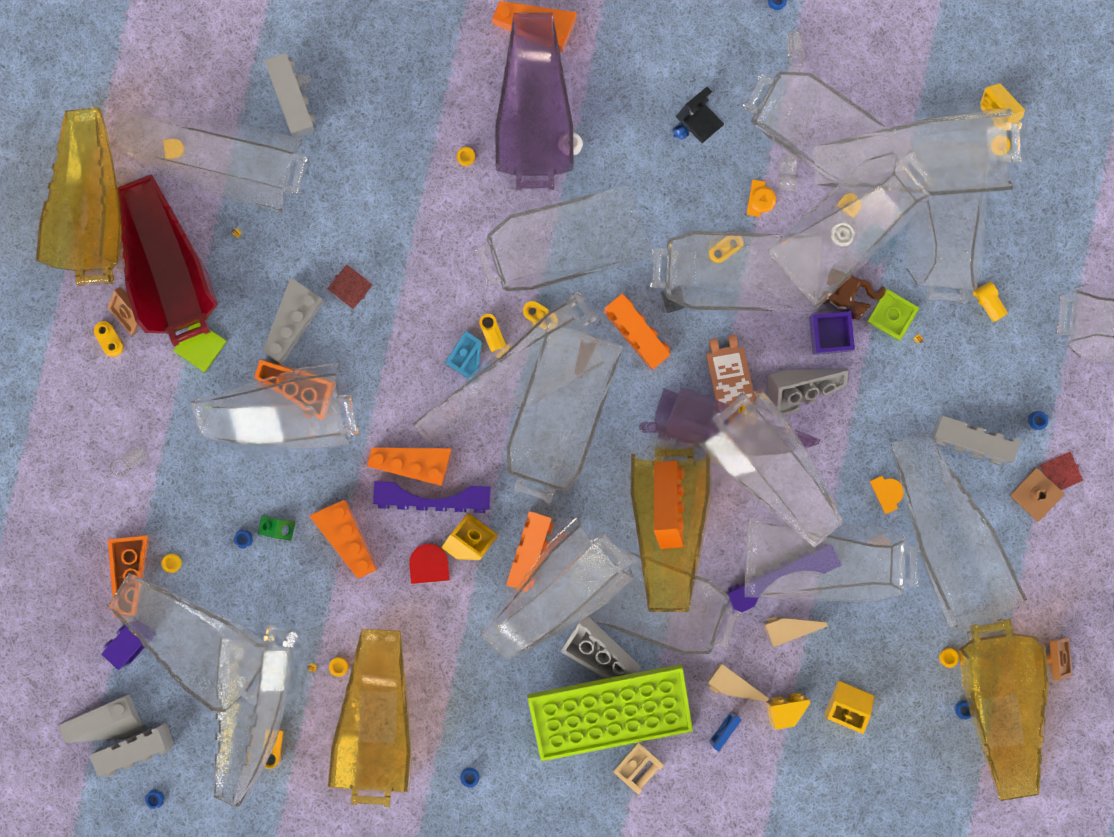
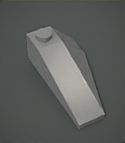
[768,368,849,418]
[58,694,145,743]

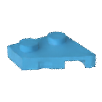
[445,331,482,383]

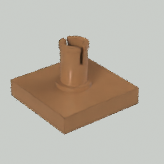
[107,287,140,336]
[1009,468,1065,522]
[1036,637,1072,680]

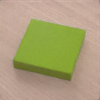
[867,289,919,341]
[173,323,227,373]

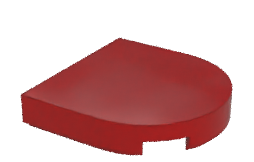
[409,544,450,584]

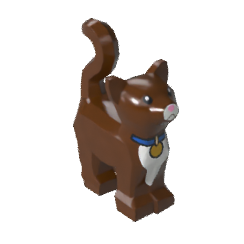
[819,268,886,321]

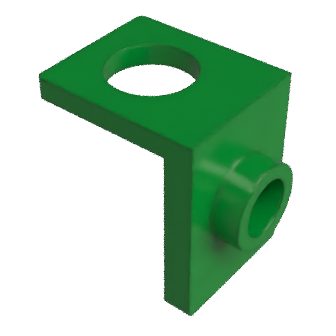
[258,515,295,541]

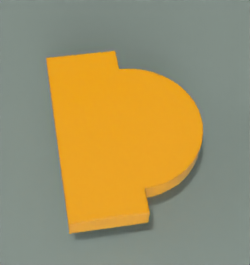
[746,179,776,217]
[869,476,904,514]

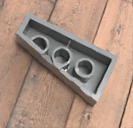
[264,53,316,139]
[263,278,325,364]
[931,416,1021,466]
[561,613,641,679]
[89,723,174,778]

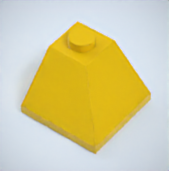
[442,513,499,560]

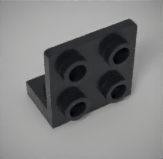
[676,87,724,143]

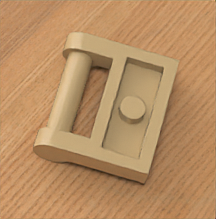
[613,742,664,794]

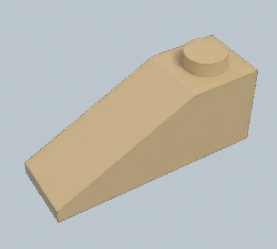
[763,615,828,647]
[707,663,769,702]

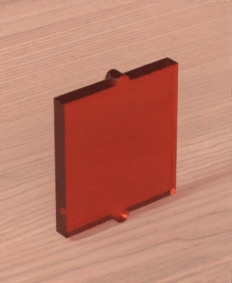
[327,265,373,310]
[1040,452,1083,490]

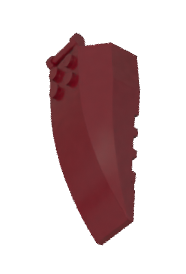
[116,174,218,347]

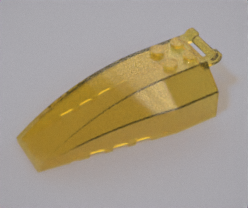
[36,107,121,286]
[631,447,712,612]
[959,619,1049,801]
[328,628,413,807]

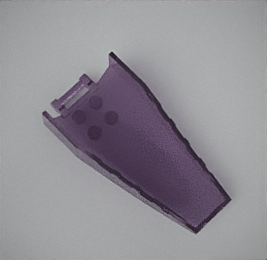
[495,13,574,190]
[639,387,821,456]

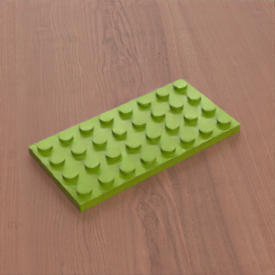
[527,664,693,761]

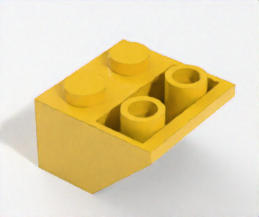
[980,83,1026,131]
[824,680,874,734]
[766,693,810,730]

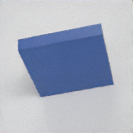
[710,711,741,752]

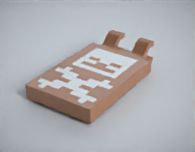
[706,334,756,411]

